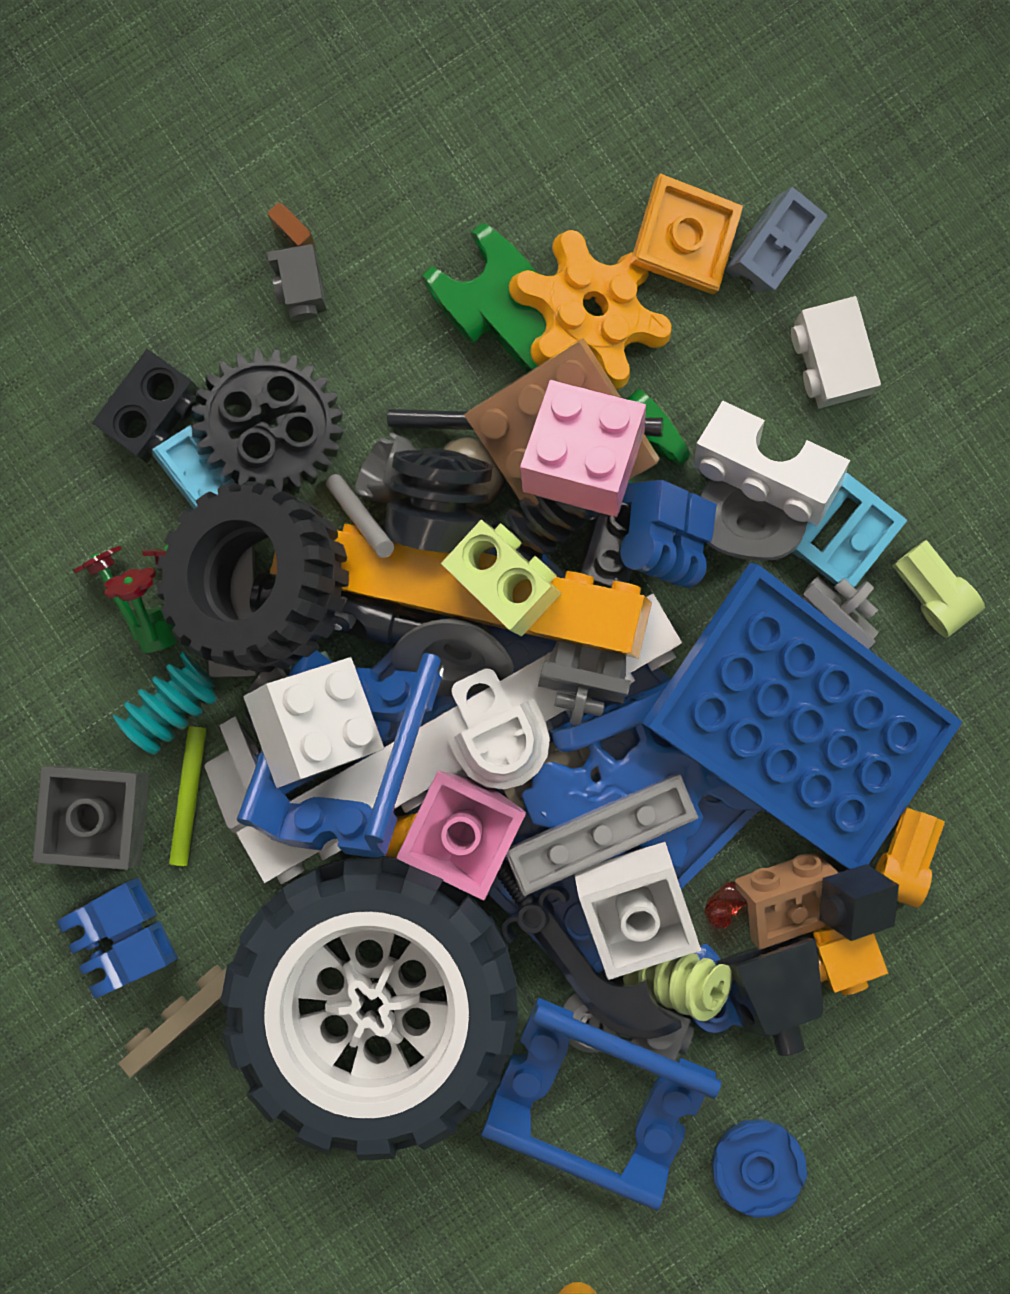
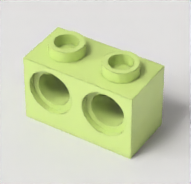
[441,520,562,636]

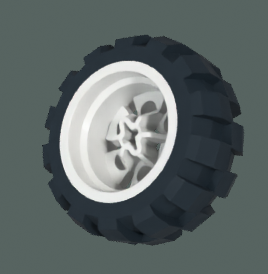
[220,856,518,1161]

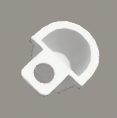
[447,669,550,789]

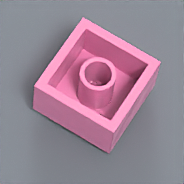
[520,380,646,517]

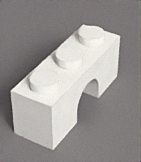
[693,401,850,526]

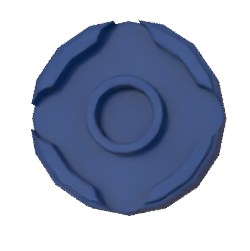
[711,1119,807,1218]

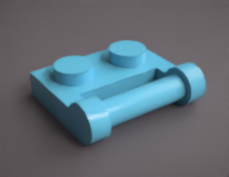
[791,473,907,587]

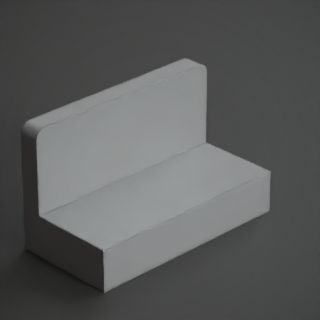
[205,716,260,833]

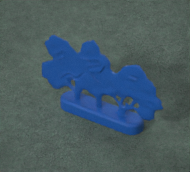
[521,680,763,878]

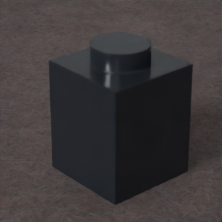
[819,864,899,941]

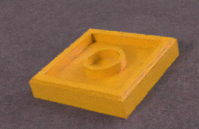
[630,174,743,295]

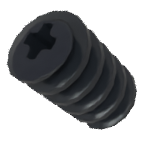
[492,495,599,562]

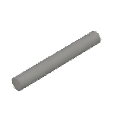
[326,474,394,558]

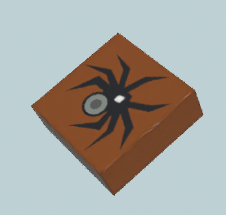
[267,202,316,249]

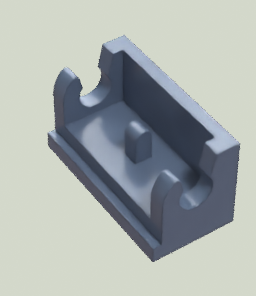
[724,187,828,292]

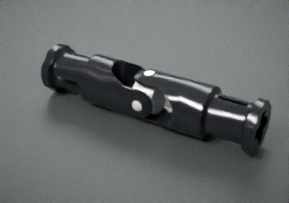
[249,573,440,645]

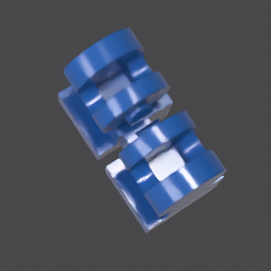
[620,480,717,588]
[56,878,178,999]

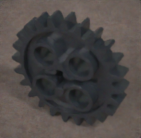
[192,349,343,494]

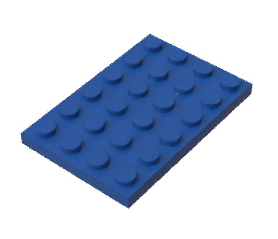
[642,563,962,870]

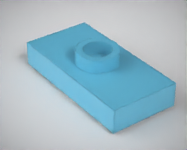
[152,425,235,509]

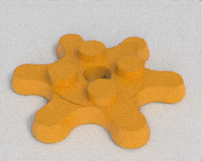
[509,230,671,390]

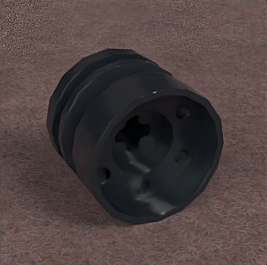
[384,448,493,553]

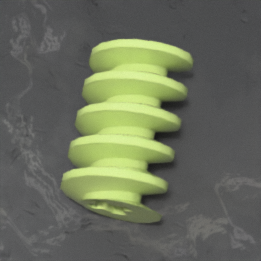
[623,953,733,1021]

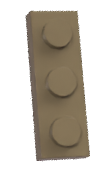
[118,965,227,1078]

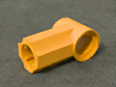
[875,807,945,908]

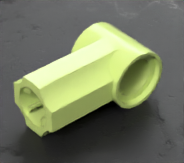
[892,540,985,638]

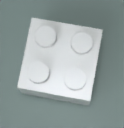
[243,657,384,789]
[574,842,701,980]

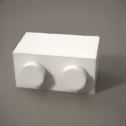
[791,296,881,409]

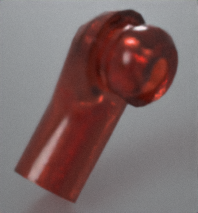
[705,881,748,929]

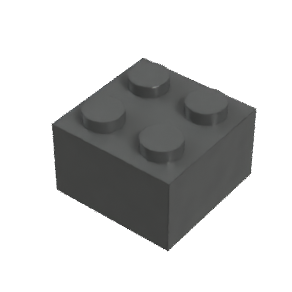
[33,766,149,870]

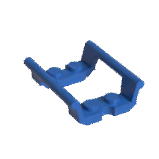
[237,650,442,858]
[480,998,721,1211]

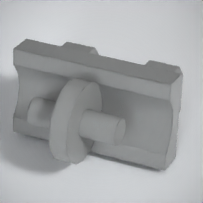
[803,575,878,649]

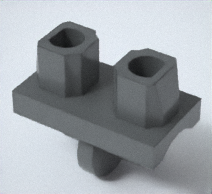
[538,640,631,726]

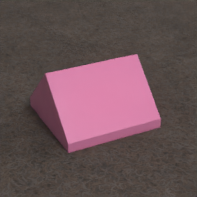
[397,770,526,900]

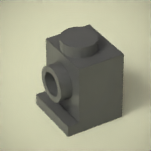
[267,244,327,321]

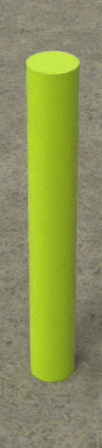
[169,726,207,866]

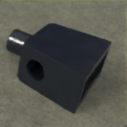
[715,936,824,1056]

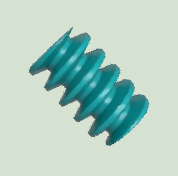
[113,651,217,754]

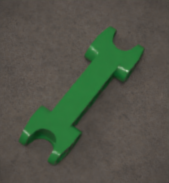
[421,223,691,483]

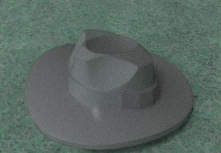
[701,480,807,561]
[392,616,514,696]

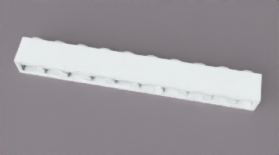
[236,594,682,884]

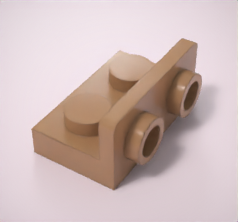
[735,852,838,950]

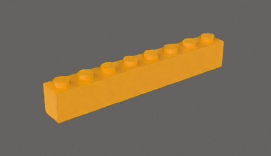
[270,524,652,659]

